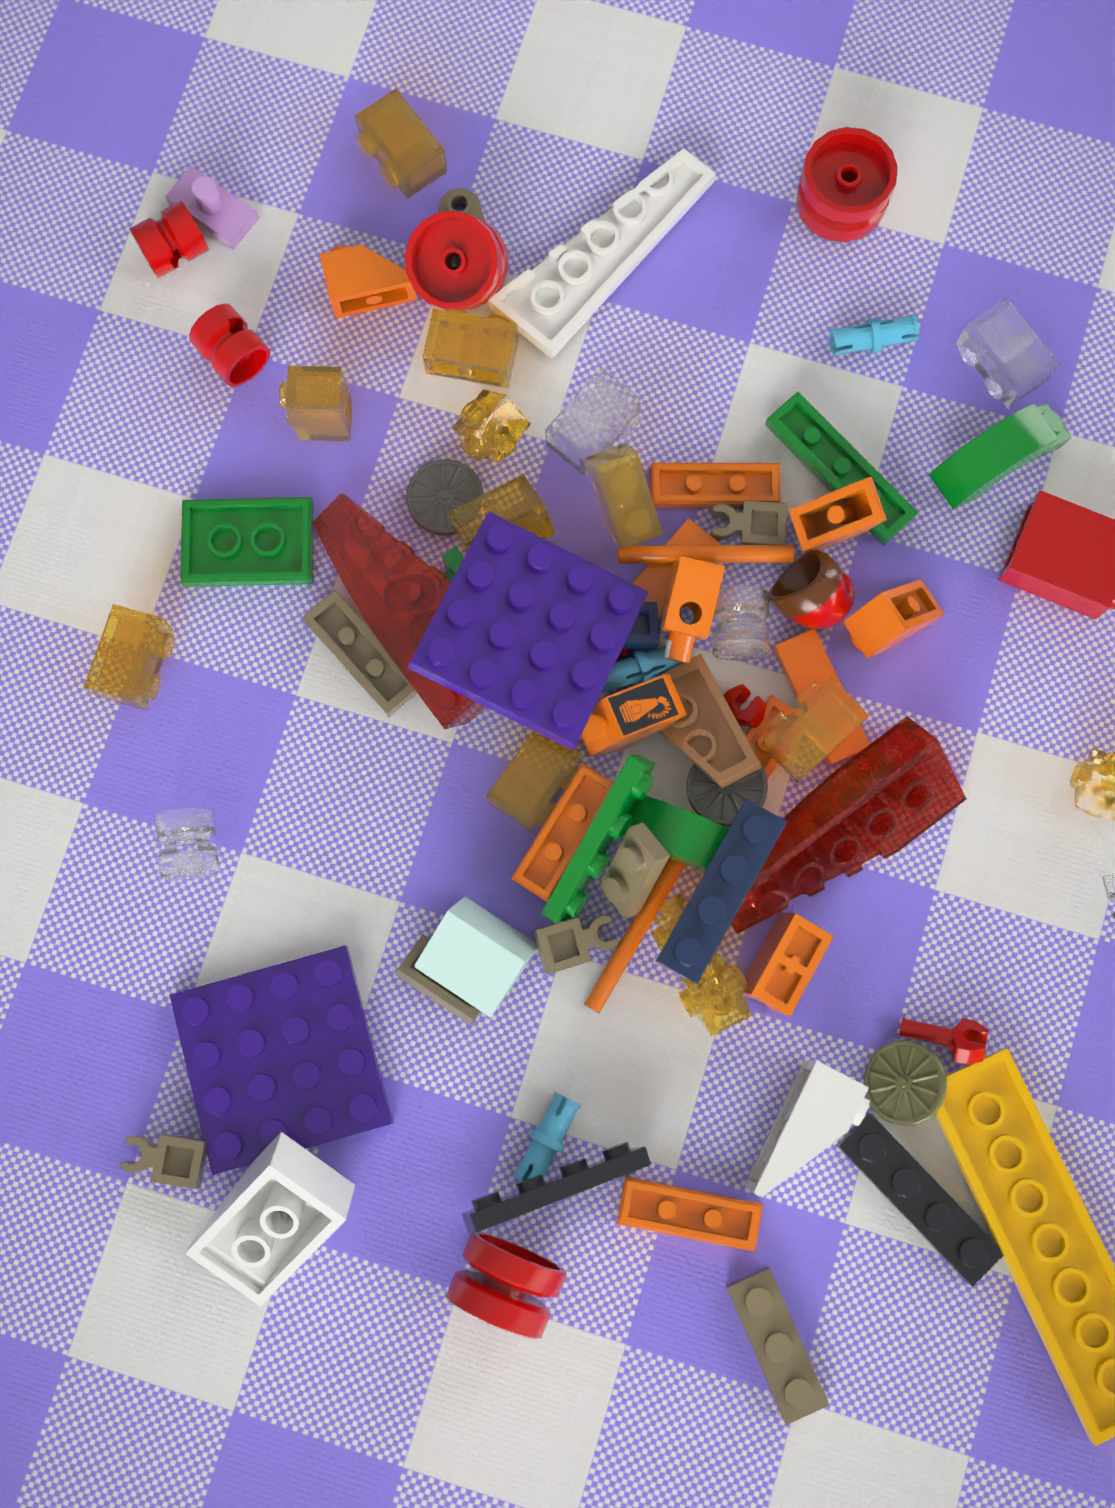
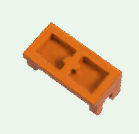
[737,912,834,1017]

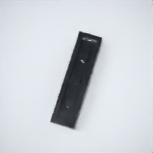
[836,1113,1003,1287]
[462,1142,652,1233]

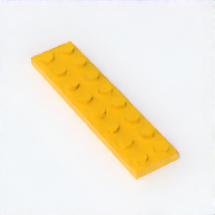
[935,1048,1115,1446]

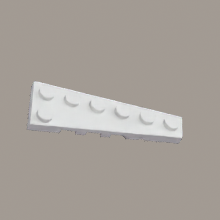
[488,148,716,359]

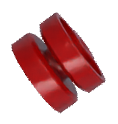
[796,127,898,242]
[405,211,509,310]
[445,1232,567,1339]

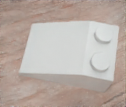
[744,1061,870,1197]
[185,1132,355,1306]

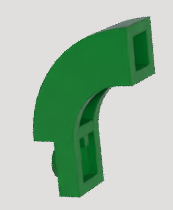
[928,404,1071,509]
[622,796,763,895]

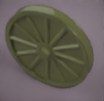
[864,1040,947,1126]

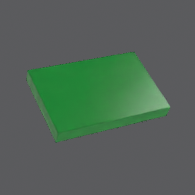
[180,497,313,587]

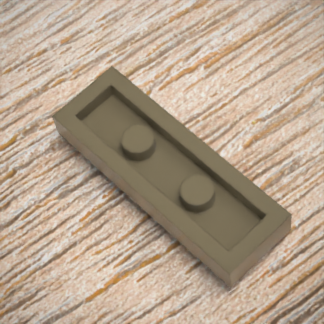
[301,590,422,717]
[726,1267,829,1425]

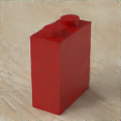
[998,490,1115,619]

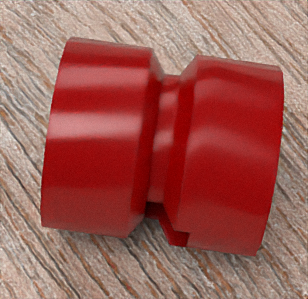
[129,200,209,278]
[189,303,270,387]

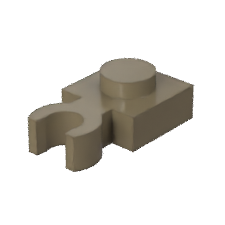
[710,501,787,545]
[533,916,619,974]
[120,1134,207,1189]

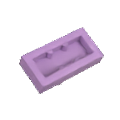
[165,166,259,249]

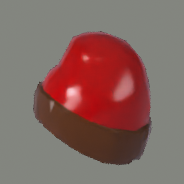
[767,550,855,630]

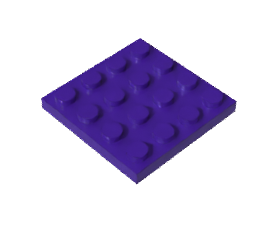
[408,511,649,750]
[169,945,393,1175]

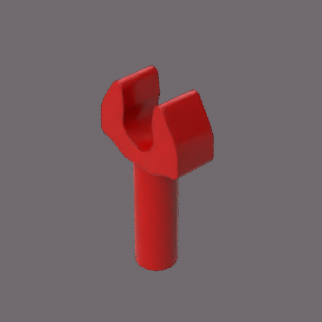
[723,684,767,728]
[899,1018,989,1064]

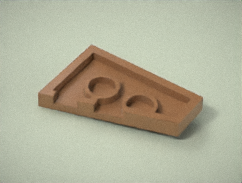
[655,654,762,789]

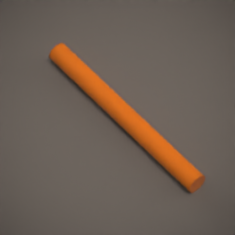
[618,545,794,564]
[584,858,685,1013]

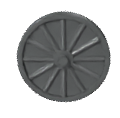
[406,459,484,536]
[686,764,768,827]

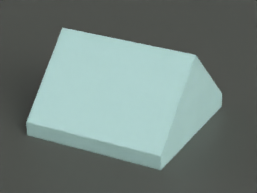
[415,896,538,1018]

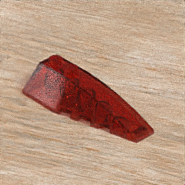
[312,494,486,729]
[730,716,967,934]

